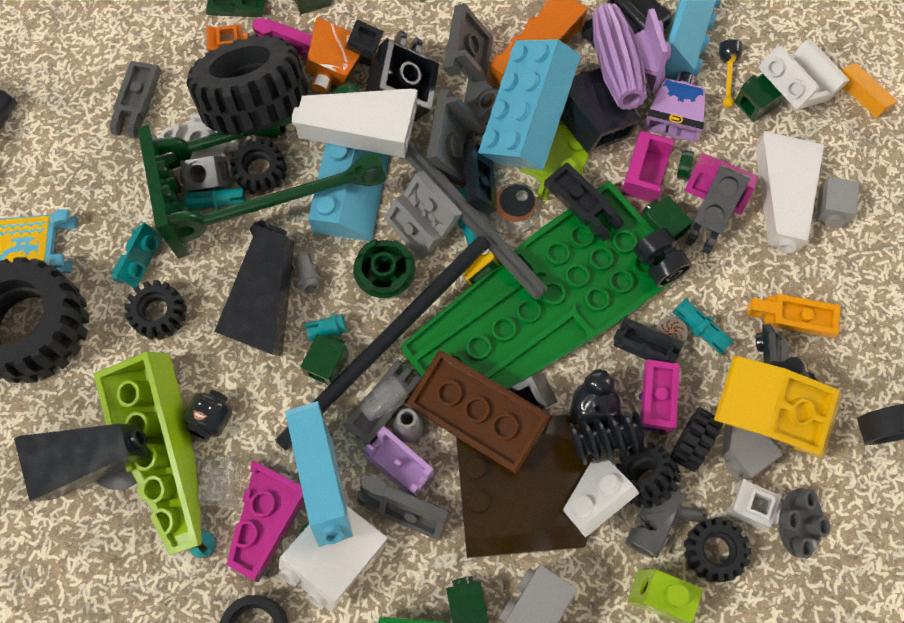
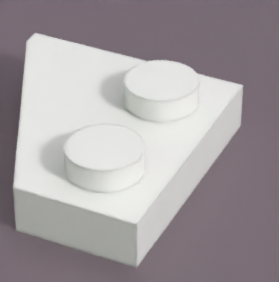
[563,452,639,538]

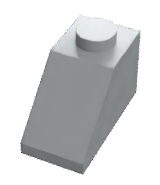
[722,424,783,480]

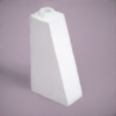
[292,89,417,158]
[755,131,824,253]

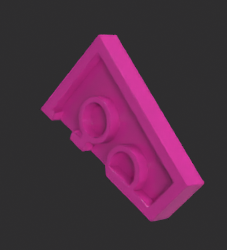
[226,460,304,582]

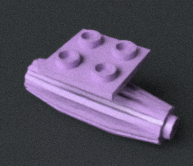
[592,3,671,110]

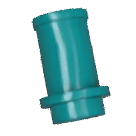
[305,312,347,342]

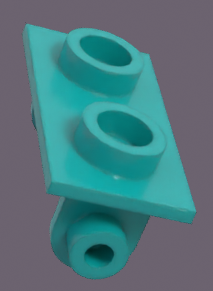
[111,222,163,288]

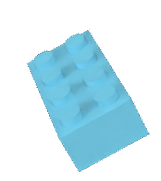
[478,39,581,170]

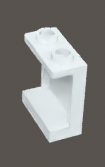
[758,39,849,110]
[278,506,388,612]

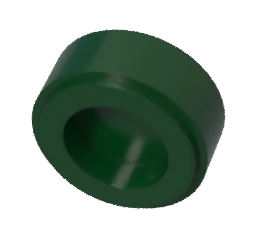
[676,150,695,181]

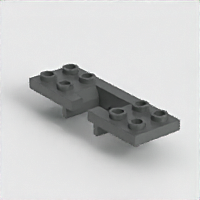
[426,3,498,186]

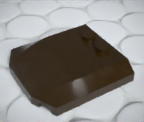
[456,414,591,559]

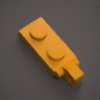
[746,294,841,339]

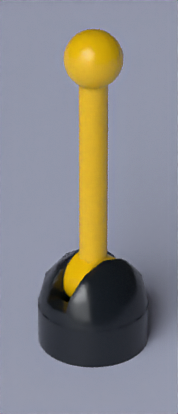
[719,39,743,108]

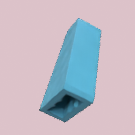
[285,401,353,547]

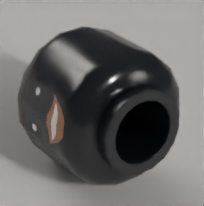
[183,390,232,441]

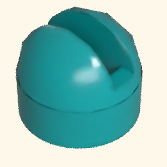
[189,530,217,558]

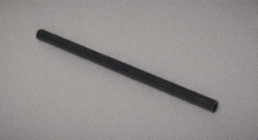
[275,235,490,450]

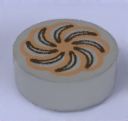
[655,317,688,342]

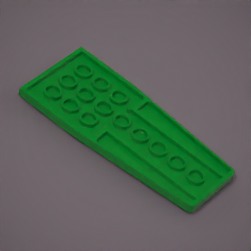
[401,180,688,389]

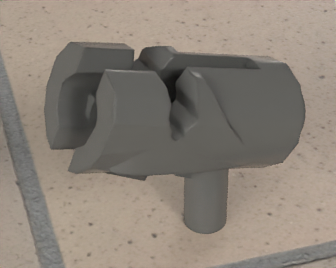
[625,484,703,558]

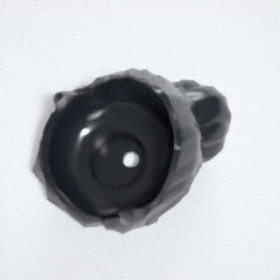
[570,369,622,430]

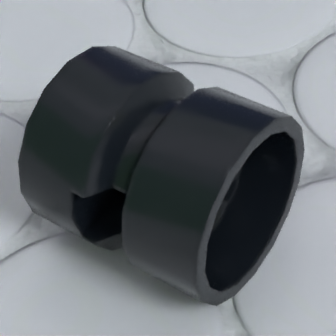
[633,228,692,287]

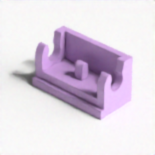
[364,426,435,497]

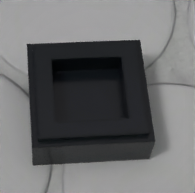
[345,19,384,60]

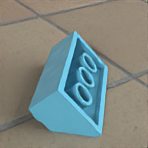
[665,0,721,81]
[308,143,390,241]

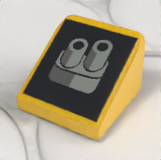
[464,253,500,286]

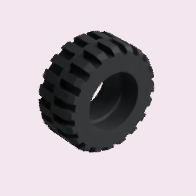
[186,35,308,135]
[0,257,89,383]

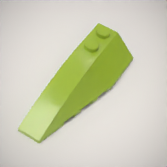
[93,351,202,556]

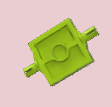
[520,122,589,201]

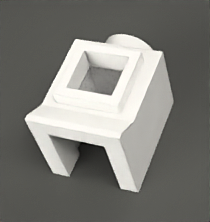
[725,479,781,531]

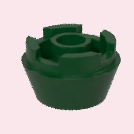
[353,239,416,299]

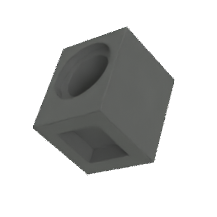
[180,156,231,191]

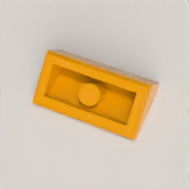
[841,63,898,118]

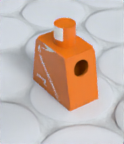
[305,17,362,94]

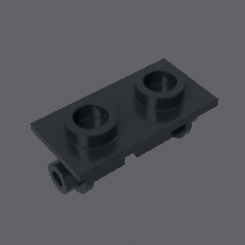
[613,317,684,363]

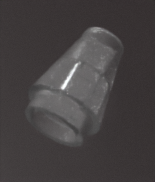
[359,375,410,422]

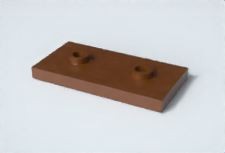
[406,349,552,475]

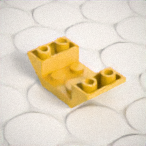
[714,356,842,460]

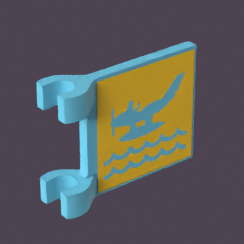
[0,209,78,273]

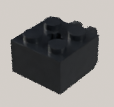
[365,30,440,121]

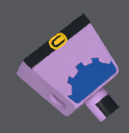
[643,71,705,143]

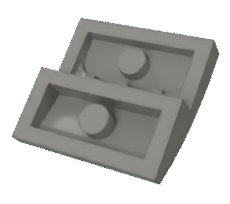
[384,171,462,260]

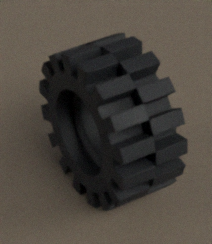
[229,138,287,195]
[124,280,187,340]
[670,407,723,472]
[615,442,681,509]
[684,518,751,583]

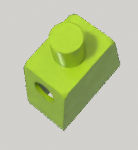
[627,569,703,623]

